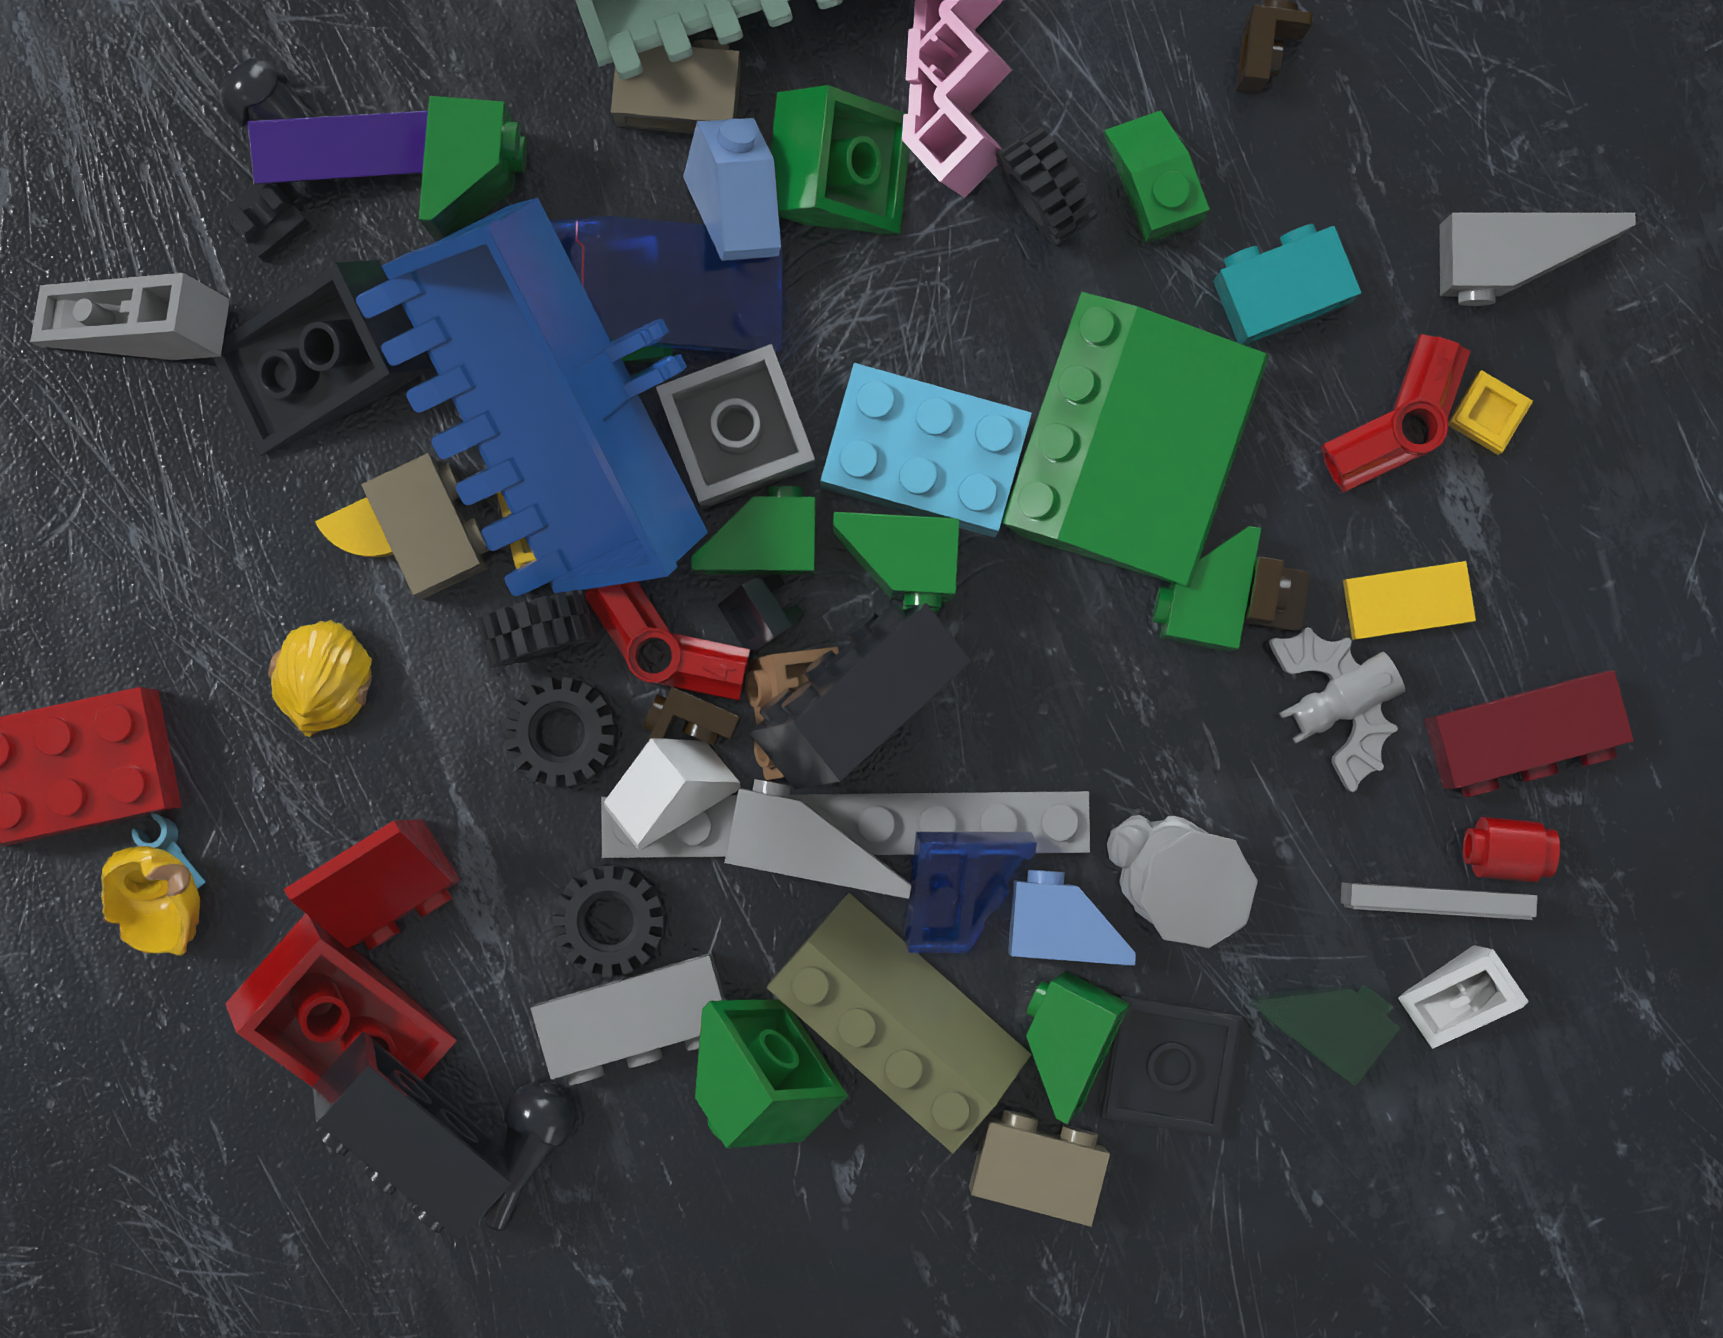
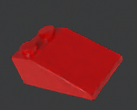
[283,819,461,951]
[225,913,457,1087]

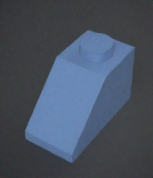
[683,118,781,261]
[1008,870,1136,966]

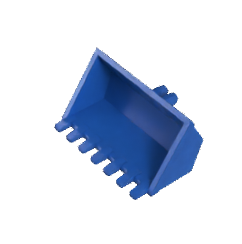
[356,197,708,596]

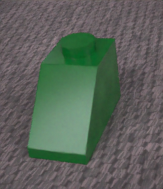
[1104,110,1210,245]
[691,486,816,575]
[1153,526,1261,652]
[1026,971,1131,1124]

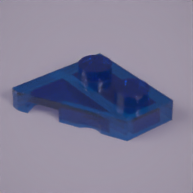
[905,832,1037,953]

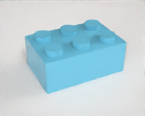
[820,363,1032,538]

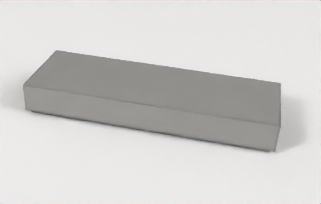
[1340,882,1537,920]

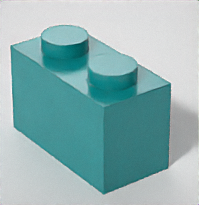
[1213,224,1361,345]

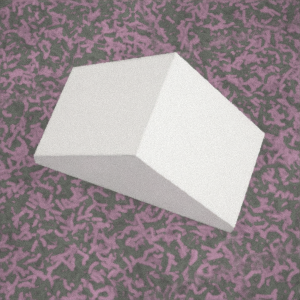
[604,738,740,851]
[1398,945,1529,1049]

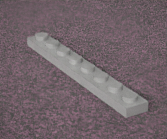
[601,791,1090,858]

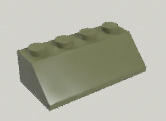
[767,892,1032,1154]

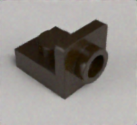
[1236,0,1313,94]
[1244,556,1310,631]
[643,687,742,746]

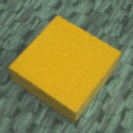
[1448,370,1533,455]

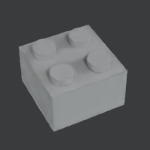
[656,344,816,510]

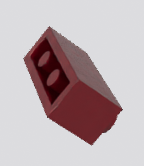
[1424,670,1634,797]

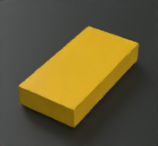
[1343,561,1476,640]

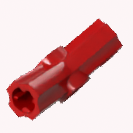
[1320,334,1471,493]
[584,581,751,701]

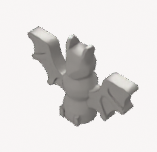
[1269,627,1405,792]

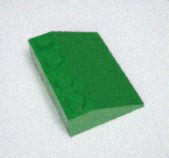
[1001,292,1269,588]

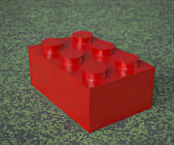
[0,687,182,846]

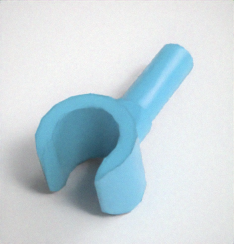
[132,813,206,889]

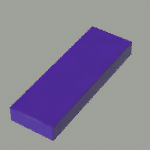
[247,111,428,185]

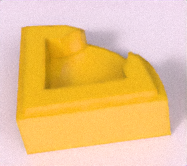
[315,497,393,558]

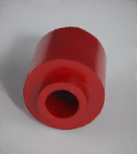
[1463,817,1560,883]

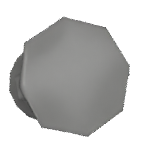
[1107,815,1258,949]

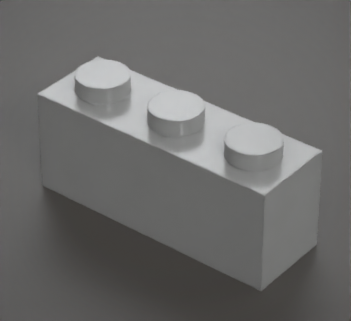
[530,952,726,1085]

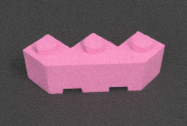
[902,0,1012,198]

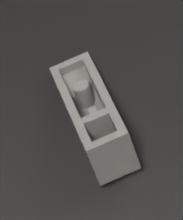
[1439,213,1636,306]
[30,273,230,360]
[724,779,911,899]

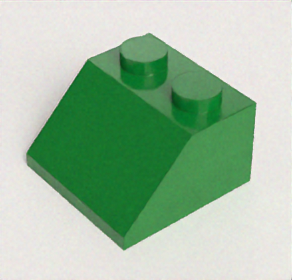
[771,85,909,235]
[419,96,527,242]
[833,512,959,612]
[695,999,848,1148]

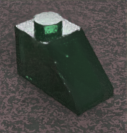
[1249,985,1401,1086]

